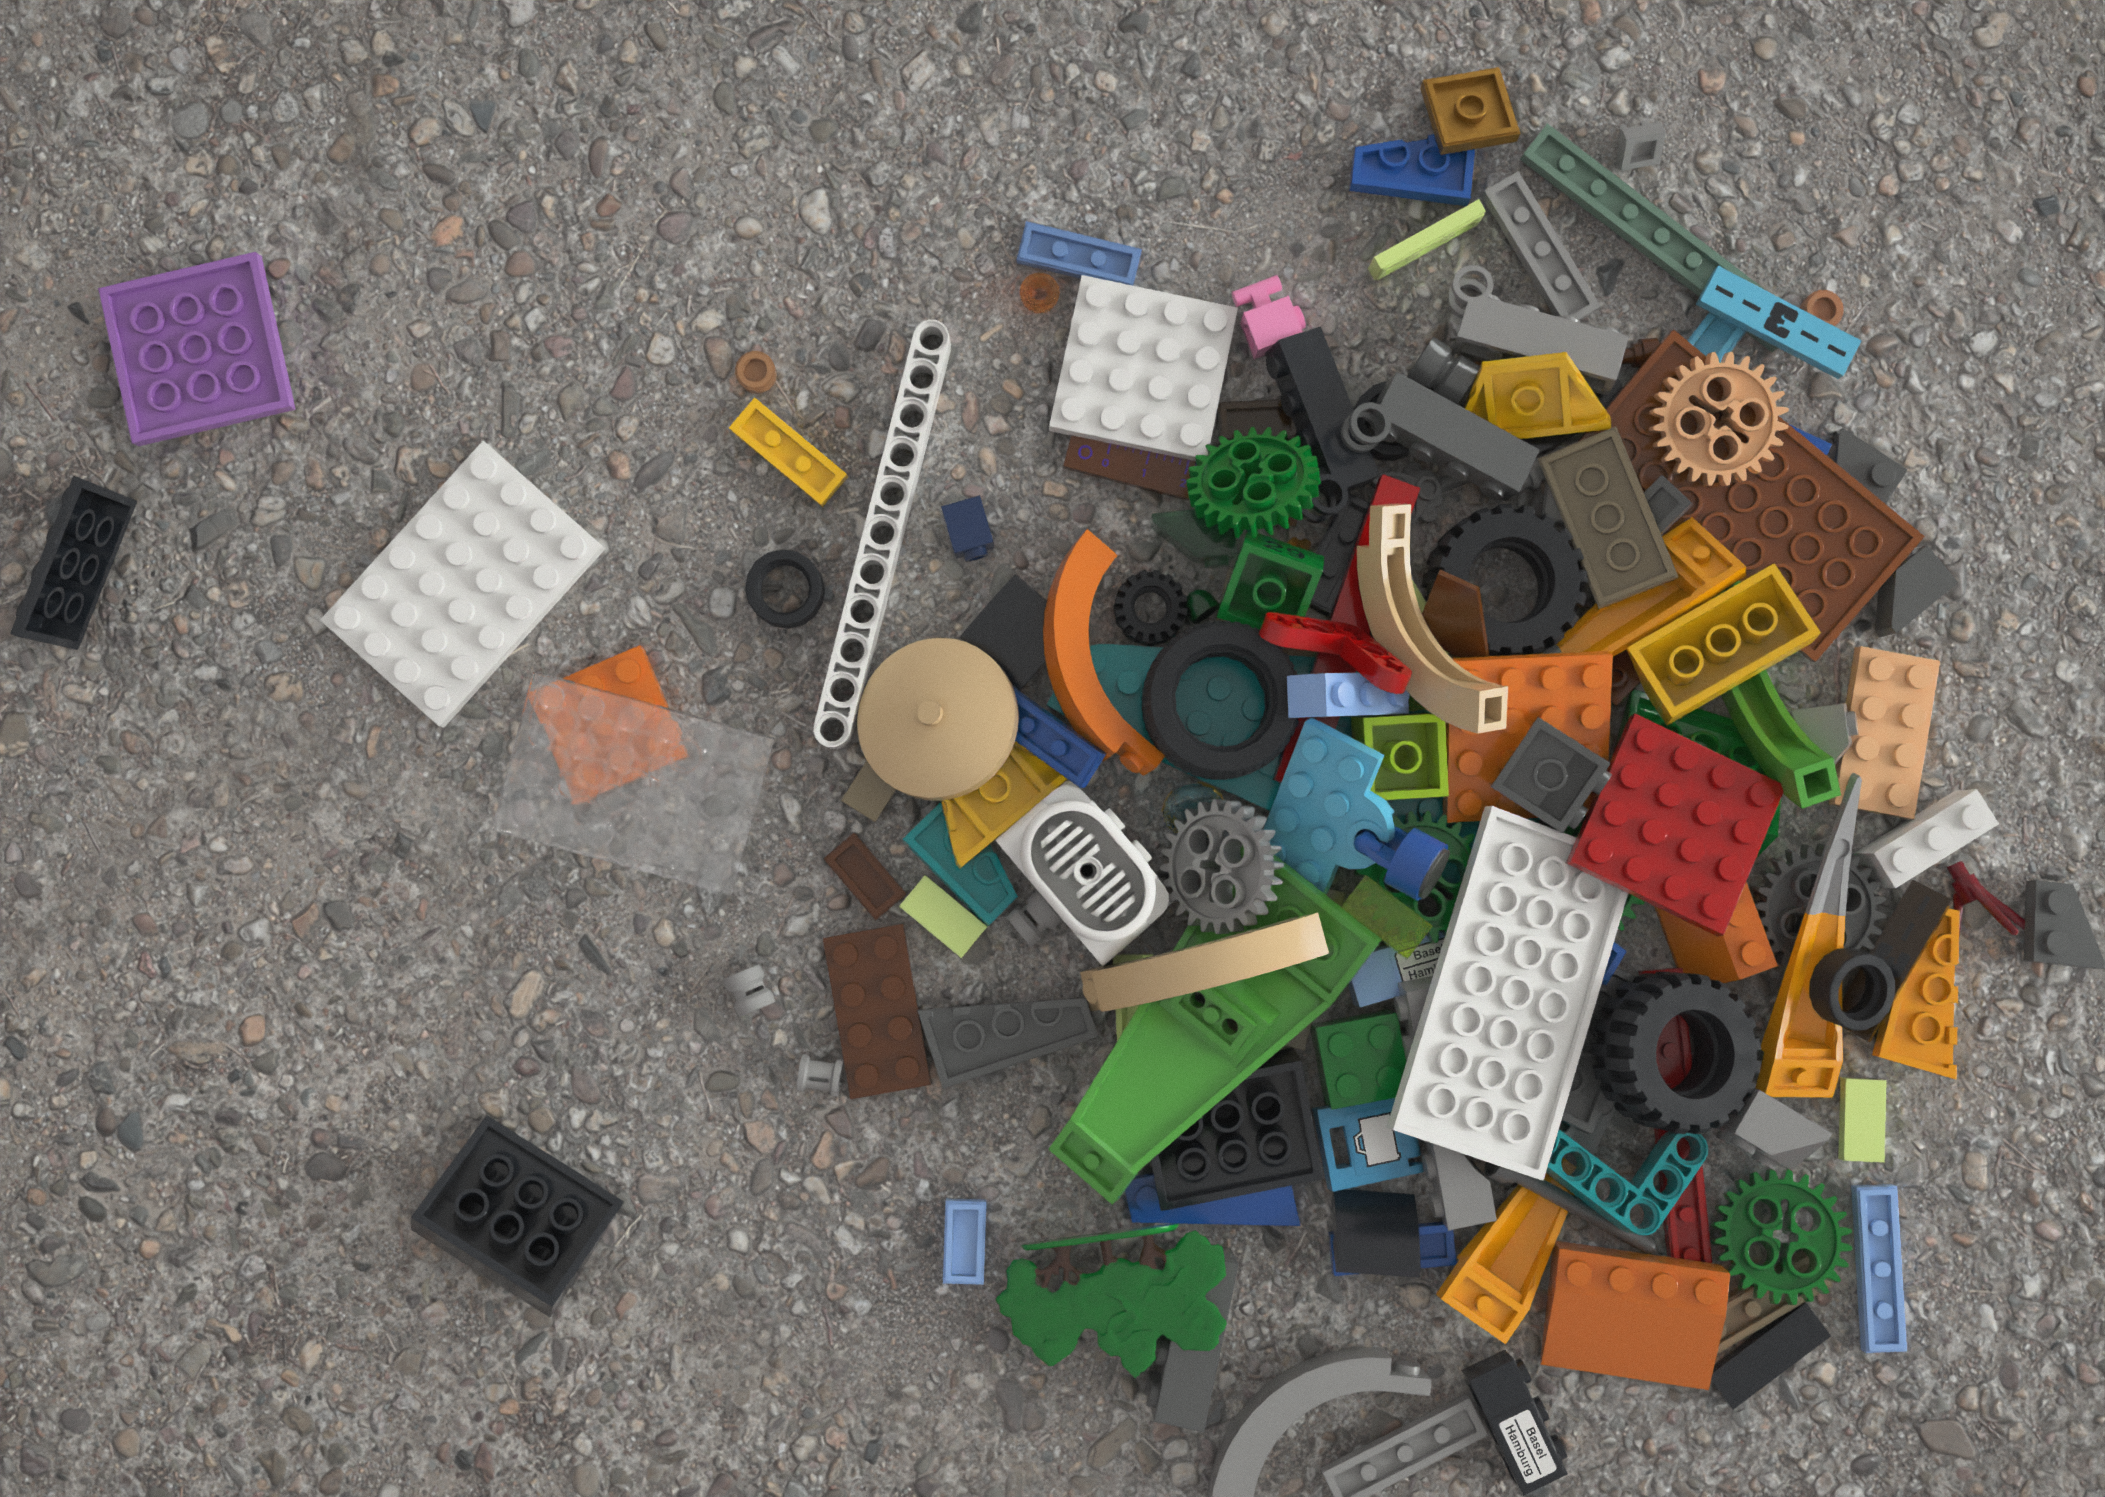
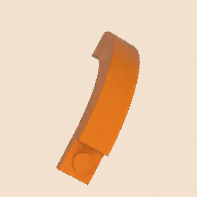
[1043,529,1165,776]

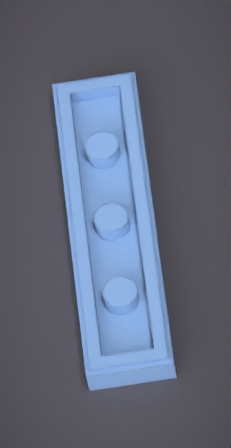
[1851,1184,1907,1353]

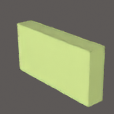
[899,875,987,958]
[1838,1077,1886,1163]

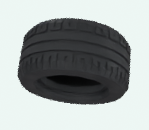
[1142,621,1299,780]

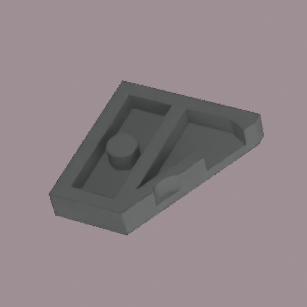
[1833,428,1908,504]
[2023,880,2105,969]

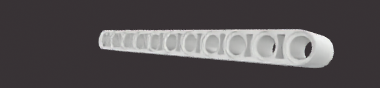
[813,319,951,749]

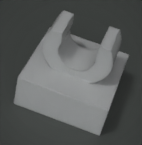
[1616,120,1666,171]

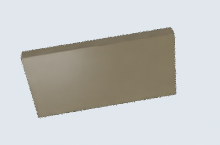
[1538,426,1678,609]

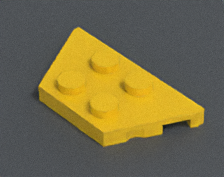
[1463,352,1611,439]
[941,741,1068,869]

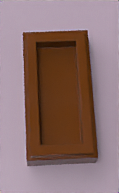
[823,832,907,920]

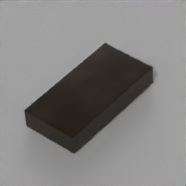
[1217,399,1297,444]

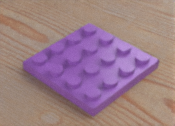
[98,252,296,446]

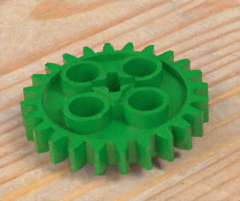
[1186,427,1321,538]
[1354,811,1475,945]
[1711,1169,1853,1305]

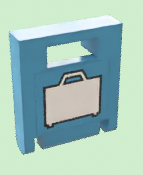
[1312,1098,1424,1192]

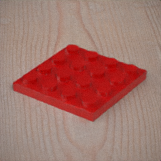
[1566,713,1784,937]

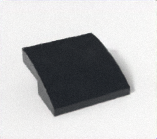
[960,574,1047,690]
[1331,1189,1421,1278]

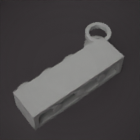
[1447,265,1629,396]

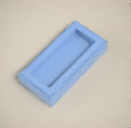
[943,1198,987,1285]

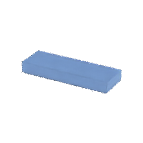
[1016,221,1142,286]

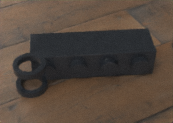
[1265,326,1380,523]

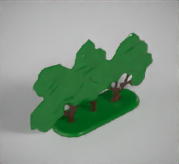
[995,1223,1227,1378]

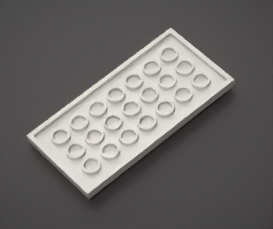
[1387,806,1628,1181]

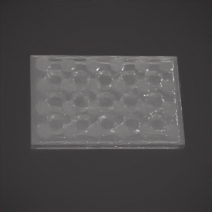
[492,671,775,895]

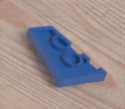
[1349,134,1475,206]

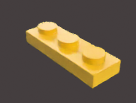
[729,397,848,507]

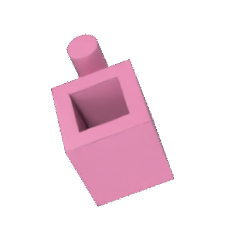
[1232,275,1306,360]

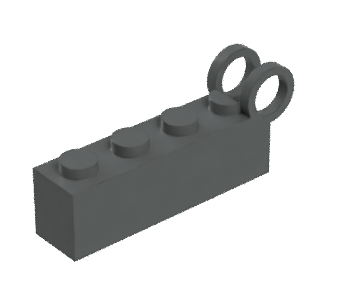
[1340,372,1540,501]

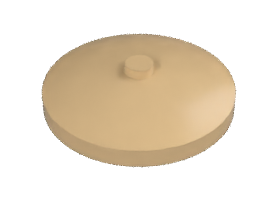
[857,638,1019,801]

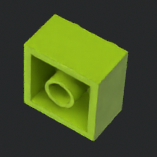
[1351,713,1449,800]

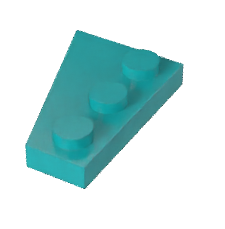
[902,802,1018,927]

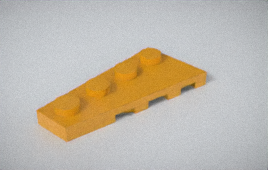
[1872,908,1960,1080]

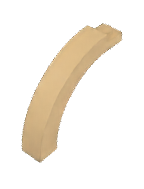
[1357,503,1508,734]
[1080,913,1329,1012]

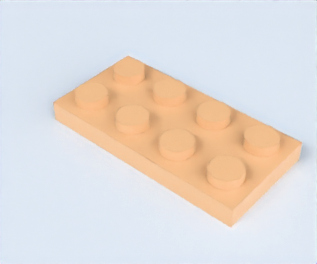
[1829,646,1940,819]

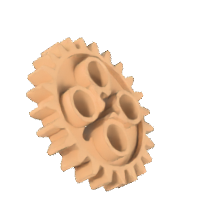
[1649,352,1789,487]

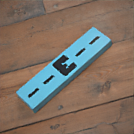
[1696,266,1861,379]

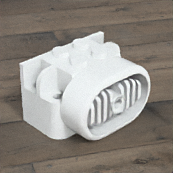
[995,780,1173,966]

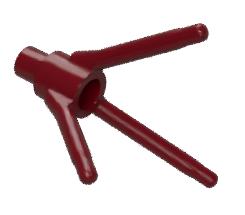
[1947,861,2025,937]

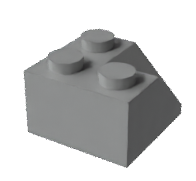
[1716,1088,1832,1171]

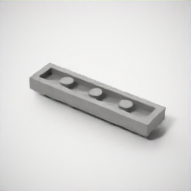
[1481,171,1601,321]
[1320,1394,1488,1497]

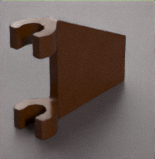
[1422,570,1490,658]

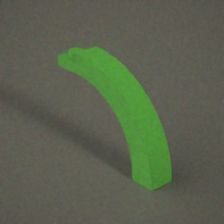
[1712,580,1841,809]

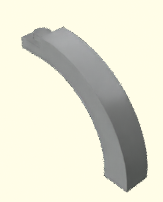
[1207,1347,1432,1497]

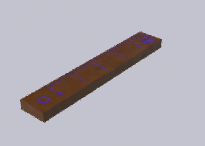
[1063,435,1297,529]

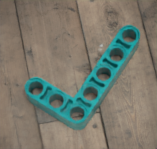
[1546,1129,1708,1235]

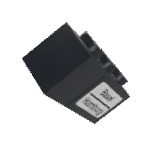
[1461,1349,1568,1496]

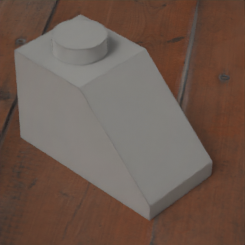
[1792,703,1858,764]

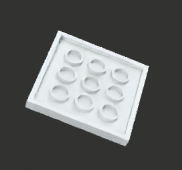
[1049,275,1238,461]

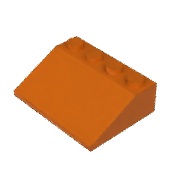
[1540,1241,1730,1390]

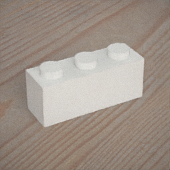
[1854,789,1999,888]

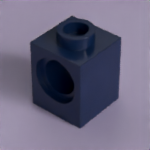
[941,495,994,562]

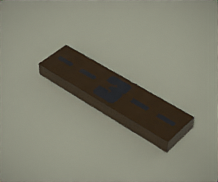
[1842,880,1953,1042]

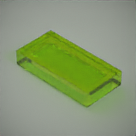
[1340,875,1433,960]

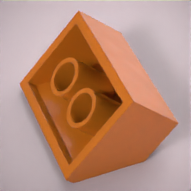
[1654,882,1778,983]

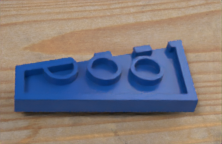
[1125,1173,1301,1226]

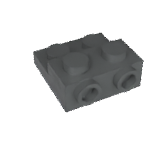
[1491,717,1612,833]

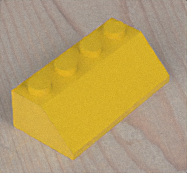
[1627,563,1821,726]

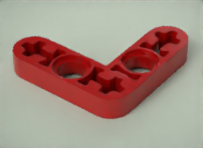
[1259,612,1412,694]

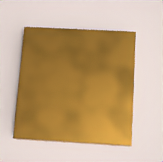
[1420,67,1520,155]

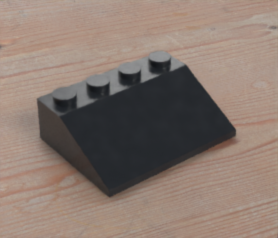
[10,476,137,650]
[1151,1048,1323,1211]
[411,1115,624,1317]

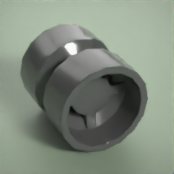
[1407,336,1480,404]

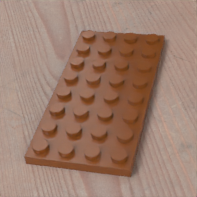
[1576,330,1925,662]

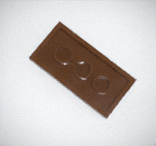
[823,923,932,1100]

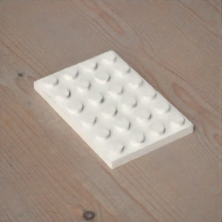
[320,441,606,728]

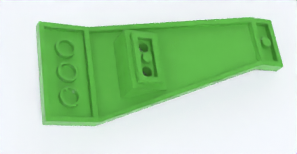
[1048,846,1383,1205]

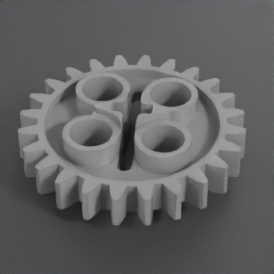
[1159,799,1284,934]

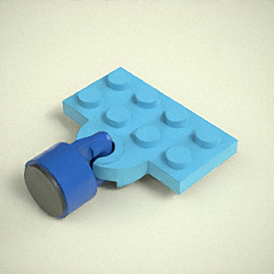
[1263,717,1450,901]

